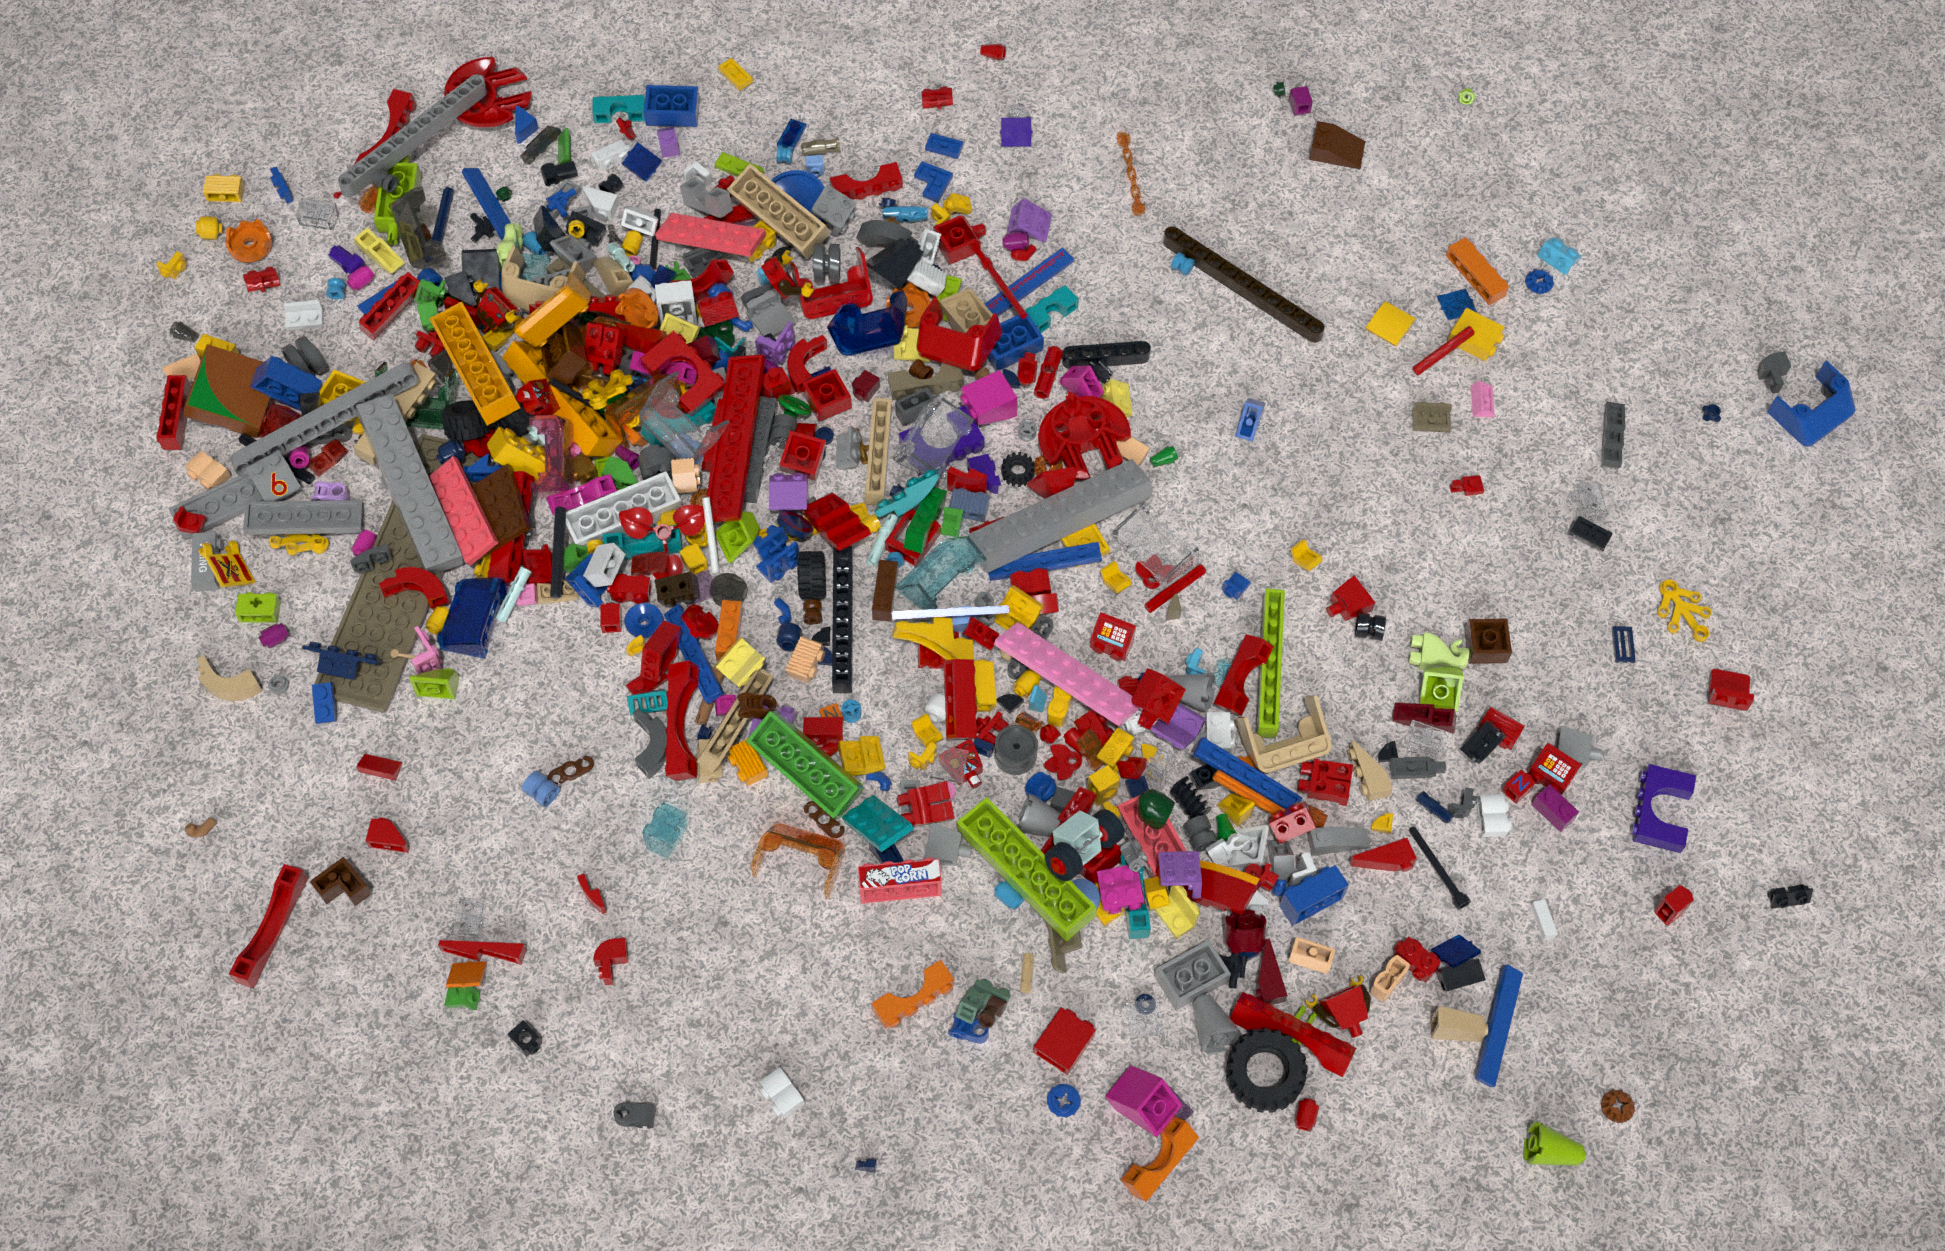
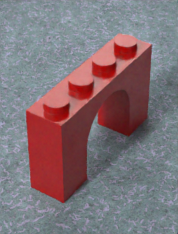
[640,330,724,417]

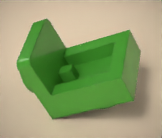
[444,986,480,1010]

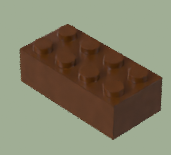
[541,321,587,385]

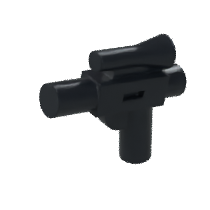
[470,213,495,243]
[1088,359,1113,383]
[1219,953,1248,989]

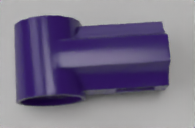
[328,245,365,274]

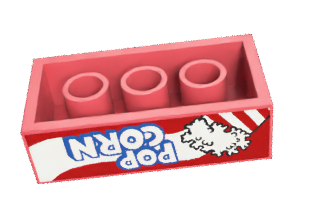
[1117,795,1187,878]
[858,858,942,904]

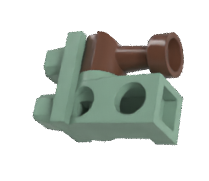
[955,978,1011,1028]

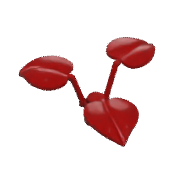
[619,504,705,579]

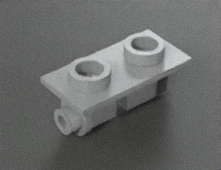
[1120,834,1150,872]

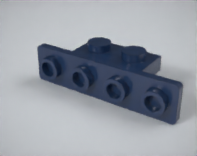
[302,641,383,680]

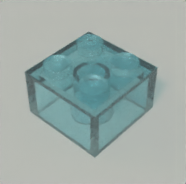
[642,802,688,860]

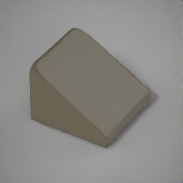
[1166,594,1182,621]

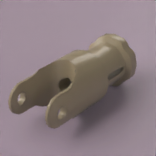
[801,137,841,156]

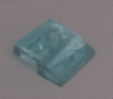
[518,253,551,281]

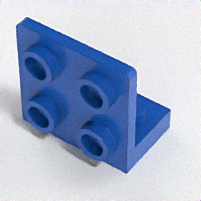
[756,542,799,583]
[565,553,607,607]

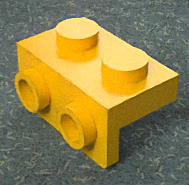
[1097,728,1135,772]

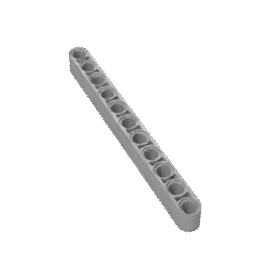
[338,75,487,197]
[230,362,418,476]

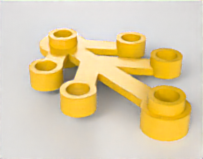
[581,369,633,410]
[269,534,329,555]
[1657,579,1712,642]

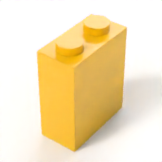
[1448,308,1505,361]

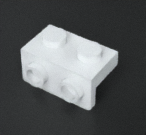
[1206,712,1235,753]

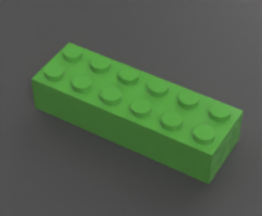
[746,711,865,819]

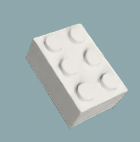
[655,280,698,326]

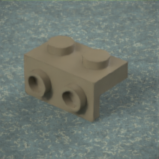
[1412,401,1452,432]

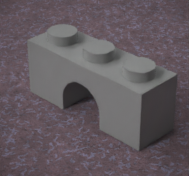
[680,178,733,218]

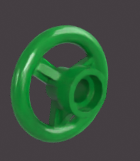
[778,395,812,419]

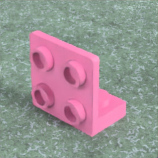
[411,626,443,674]

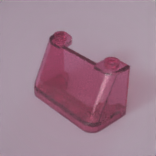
[529,415,574,493]

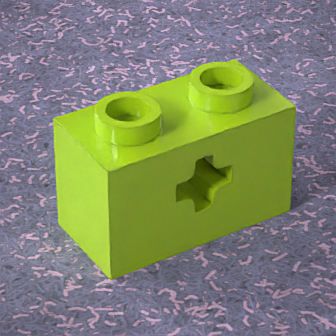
[235,592,281,623]

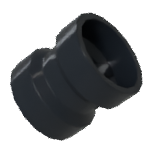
[598,173,623,194]

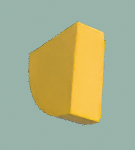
[626,635,645,657]
[1141,744,1164,764]
[1371,813,1393,833]

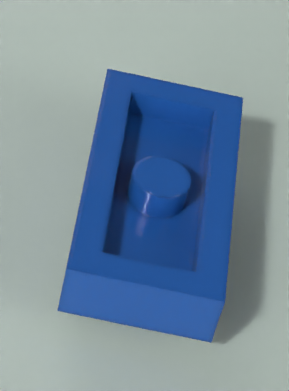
[925,133,964,159]
[270,166,293,204]
[312,682,337,724]

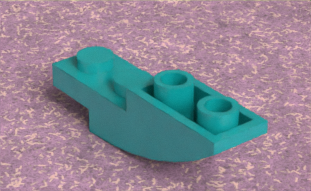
[874,468,940,518]

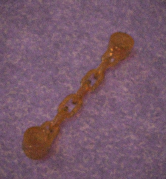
[1117,132,1145,216]

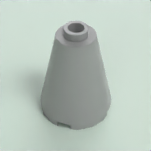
[1167,673,1216,712]
[1016,794,1061,837]
[1193,994,1241,1054]

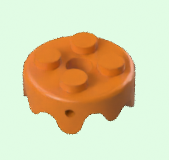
[225,219,272,263]
[886,283,931,328]
[615,288,658,329]

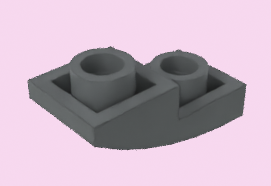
[350,544,392,573]

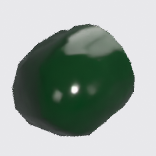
[1137,789,1175,830]

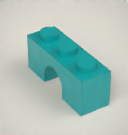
[592,95,645,124]
[1025,285,1079,333]

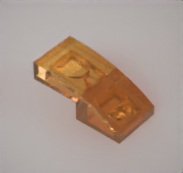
[1015,712,1044,732]
[1076,728,1104,772]

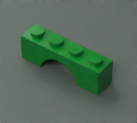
[904,487,947,554]

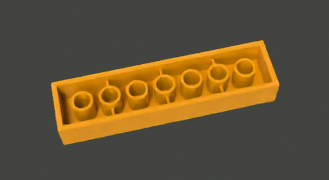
[429,302,520,425]
[502,341,622,457]

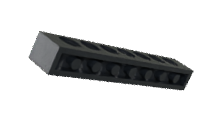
[832,546,853,693]

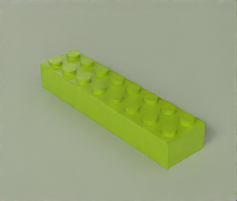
[957,797,1097,942]

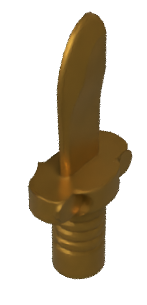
[856,429,869,465]

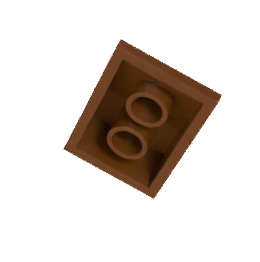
[1309,121,1366,169]

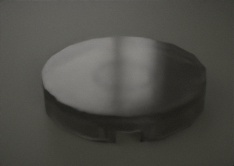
[709,573,748,606]

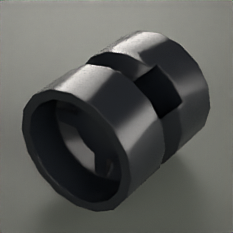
[1355,612,1386,641]

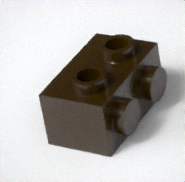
[655,571,700,607]

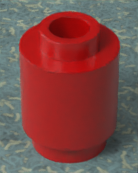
[1294,1098,1319,1132]

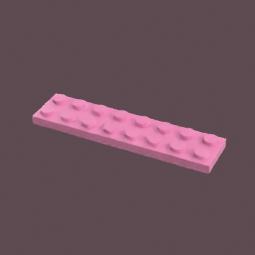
[994,622,1139,727]

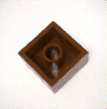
[1465,618,1512,664]

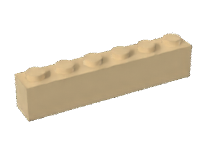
[354,362,437,466]
[865,398,892,505]
[696,668,774,773]

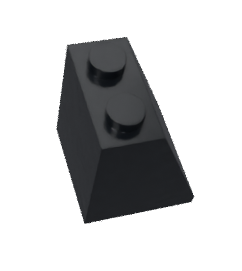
[866,238,924,288]
[462,249,502,306]

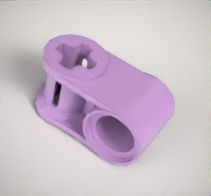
[311,481,350,501]

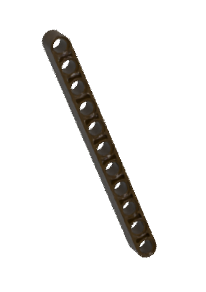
[1163,226,1325,343]

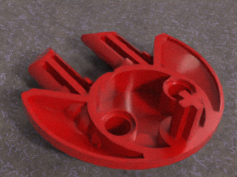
[444,57,532,127]
[1038,391,1131,480]

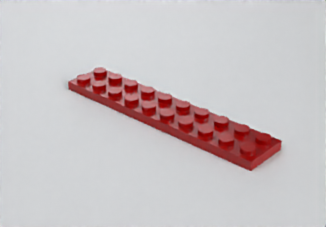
[706,354,765,522]

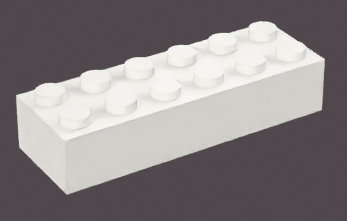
[565,471,682,547]

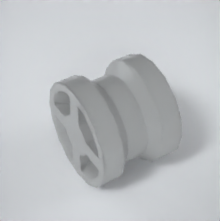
[1018,419,1037,442]

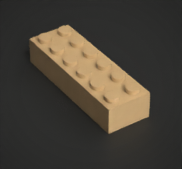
[727,164,831,259]

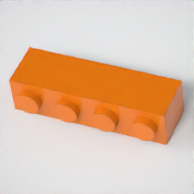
[1446,237,1509,305]

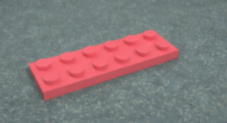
[655,213,766,257]
[428,456,499,566]

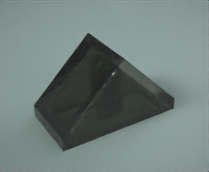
[427,349,453,387]

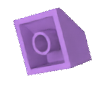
[769,473,808,510]

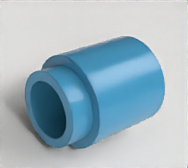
[523,231,547,257]
[994,881,1024,910]

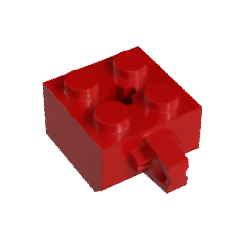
[933,215,986,265]
[1131,668,1186,730]

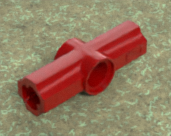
[1034,346,1063,399]

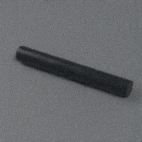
[548,377,598,411]

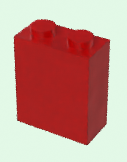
[1033,1007,1096,1075]

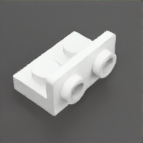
[591,139,632,171]
[283,300,323,330]

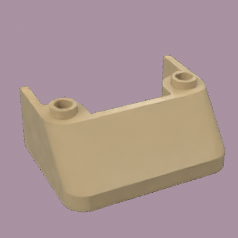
[502,245,586,313]
[1236,695,1332,773]

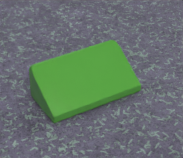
[558,128,571,165]

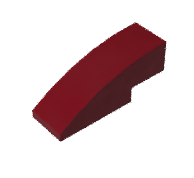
[1393,702,1457,733]

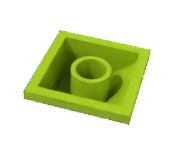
[715,511,760,563]
[1419,666,1464,712]
[409,668,459,699]

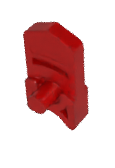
[616,117,637,140]

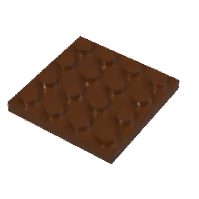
[471,464,531,565]

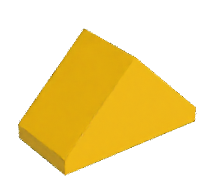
[1217,793,1255,827]

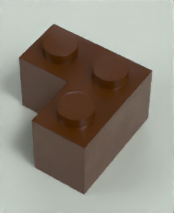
[309,857,372,906]

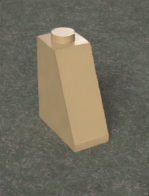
[1431,1006,1488,1042]

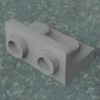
[836,426,861,470]

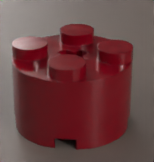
[1224,909,1267,953]

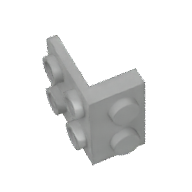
[811,185,857,237]
[746,288,796,337]

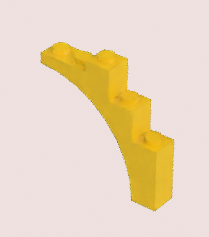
[892,617,997,712]

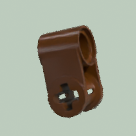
[737,693,777,719]

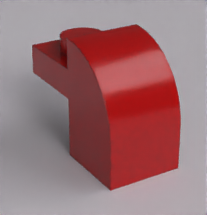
[593,937,629,985]

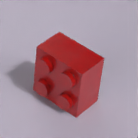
[802,369,852,422]

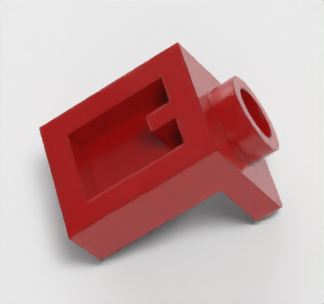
[173,506,207,534]

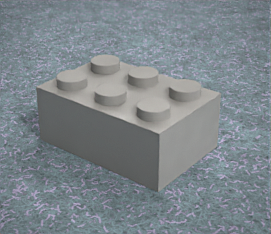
[1154,940,1231,1011]

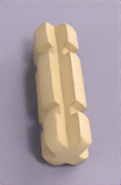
[1020,953,1034,994]

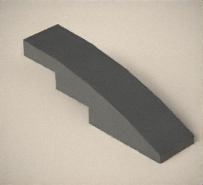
[1602,401,1626,468]

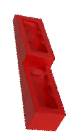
[1040,786,1097,855]
[438,940,527,965]

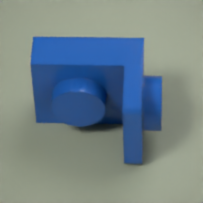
[1222,571,1251,600]

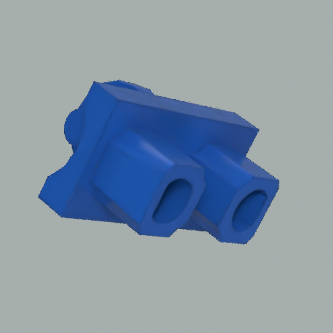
[753,525,789,560]

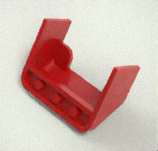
[790,247,873,319]
[916,297,1003,371]

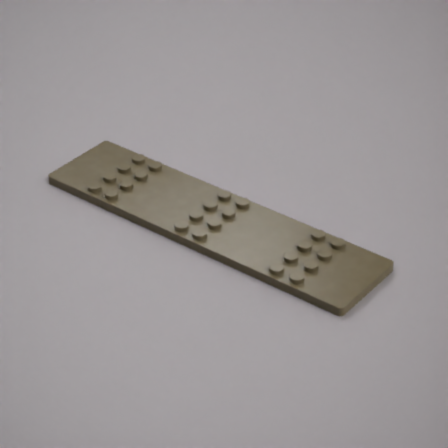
[314,434,491,713]

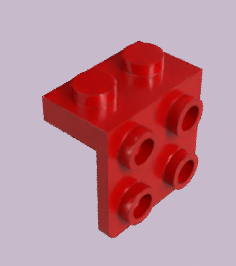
[1708,669,1754,711]

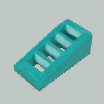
[626,688,668,715]

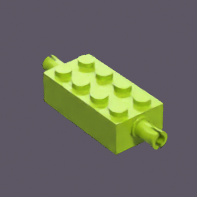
[374,154,422,245]

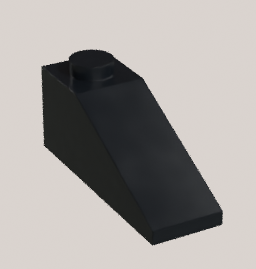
[533,205,566,252]

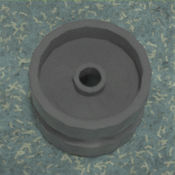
[812,243,841,283]
[281,335,326,374]
[994,725,1038,775]

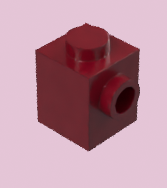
[852,370,880,402]

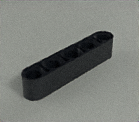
[1062,341,1151,369]

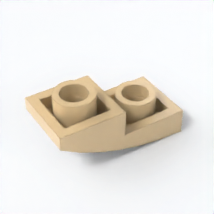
[536,581,578,604]

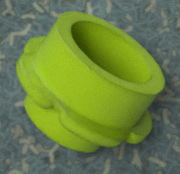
[1458,88,1475,105]

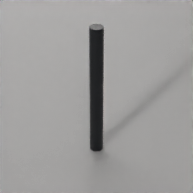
[649,209,661,270]

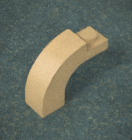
[197,655,262,701]

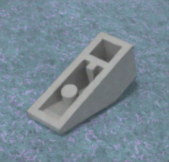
[1307,826,1370,856]

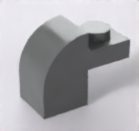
[1758,351,1791,394]

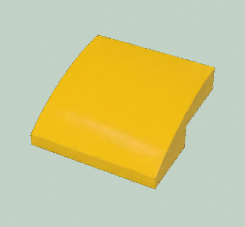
[1366,301,1416,347]
[994,585,1044,630]
[838,736,885,776]

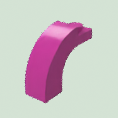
[629,351,697,385]
[546,474,617,515]

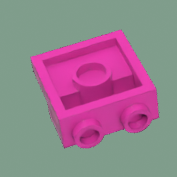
[1097,865,1145,915]

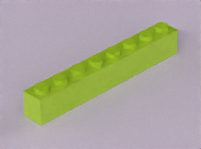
[1256,588,1285,739]

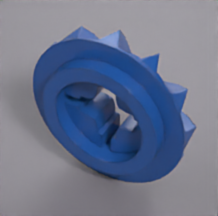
[1525,269,1554,294]
[1047,1084,1081,1118]

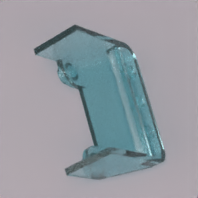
[896,536,987,610]

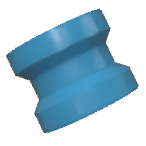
[776,145,793,164]
[326,278,346,299]
[842,699,861,723]

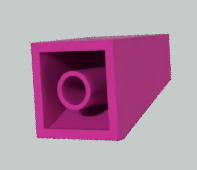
[959,370,1017,425]
[1105,1065,1183,1137]

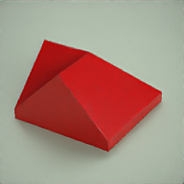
[1027,467,1076,499]

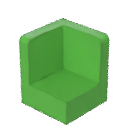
[941,507,963,538]

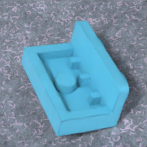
[1537,237,1582,275]

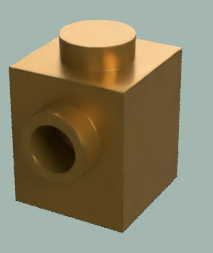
[569,453,598,485]

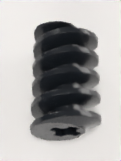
[1170,776,1212,819]

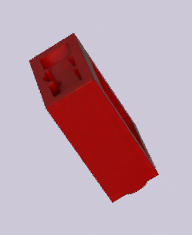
[885,509,941,567]
[640,620,681,683]

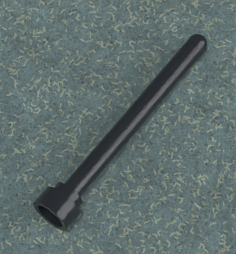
[1409,826,1471,910]

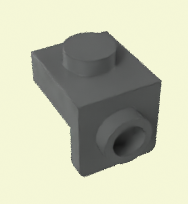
[1448,787,1476,818]

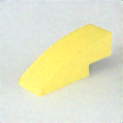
[354,227,405,275]

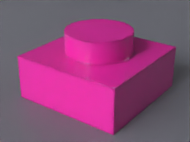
[715,695,735,716]

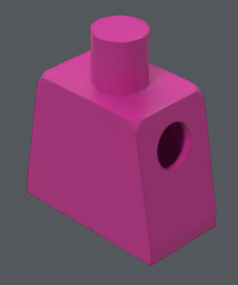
[1060,365,1104,398]

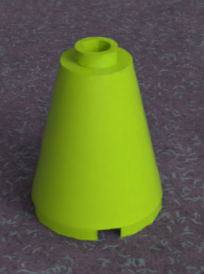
[1523,1122,1586,1166]

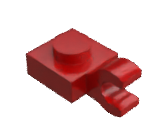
[1449,475,1484,496]

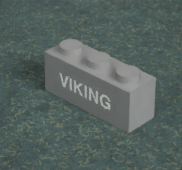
[191,531,223,592]

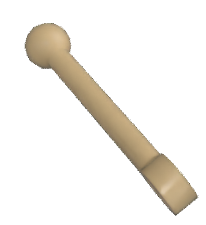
[390,649,416,659]

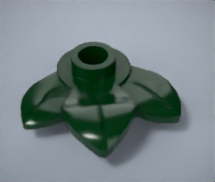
[704,320,735,347]

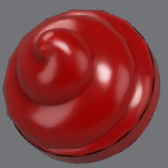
[1040,724,1061,744]

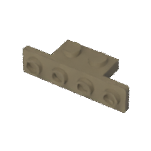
[1045,921,1082,974]

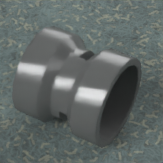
[373,169,398,193]

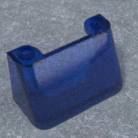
[827,290,907,356]
[437,577,508,659]

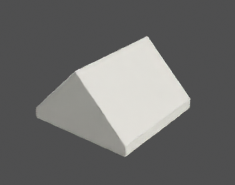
[1229,825,1269,870]

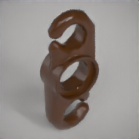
[547,756,594,785]
[804,801,845,838]

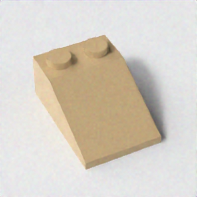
[939,288,993,333]

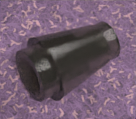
[170,321,199,343]

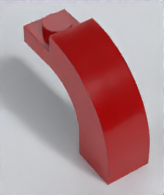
[670,259,734,302]
[787,334,827,394]
[379,567,449,609]

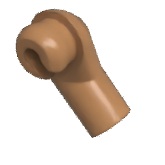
[184,817,217,837]

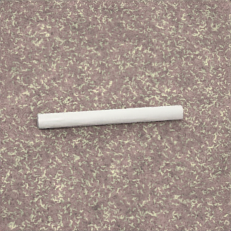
[702,497,720,573]

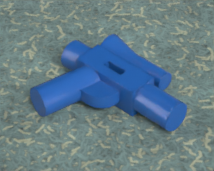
[546,188,577,218]

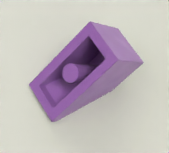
[657,127,679,158]

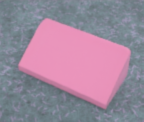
[1470,381,1495,417]

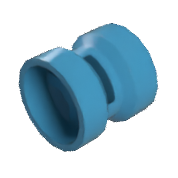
[1171,252,1195,276]

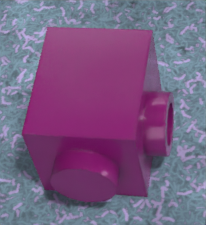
[1289,86,1313,116]

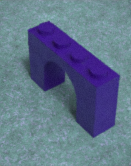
[899,406,985,476]
[1631,764,1696,853]

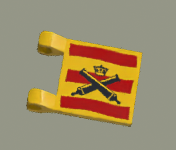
[198,540,255,588]

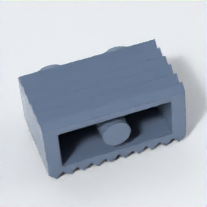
[949,488,990,522]

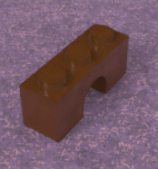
[872,560,898,622]

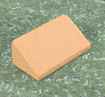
[162,354,201,379]
[1116,436,1150,465]

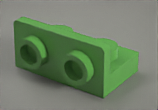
[414,279,447,307]

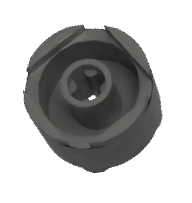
[637,444,676,480]

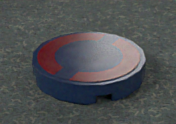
[776,510,813,539]

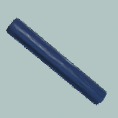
[431,186,454,247]

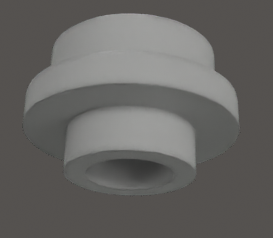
[268,675,288,694]

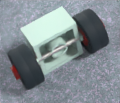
[1045,809,1124,881]

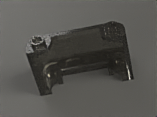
[391,186,447,269]

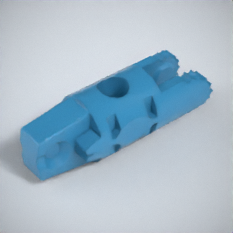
[882,206,927,222]

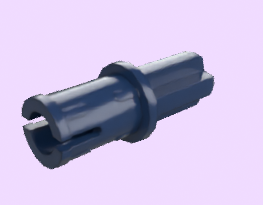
[1416,791,1454,823]

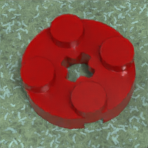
[464,429,496,457]
[681,604,719,639]

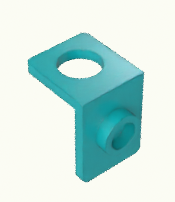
[714,337,746,357]

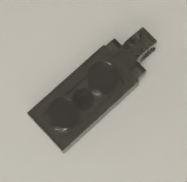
[520,125,562,165]

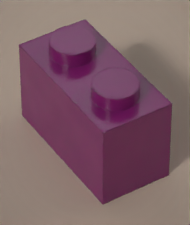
[1532,784,1579,832]

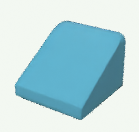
[1029,685,1047,713]

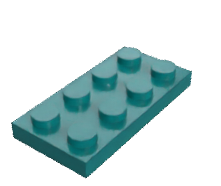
[842,795,914,852]

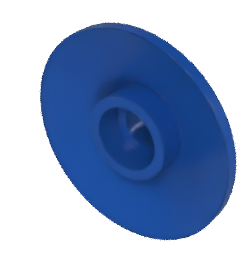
[624,603,663,638]

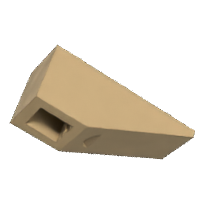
[593,256,633,296]
[1347,741,1393,801]

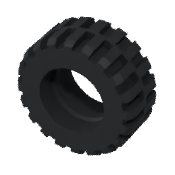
[1226,1028,1308,1113]

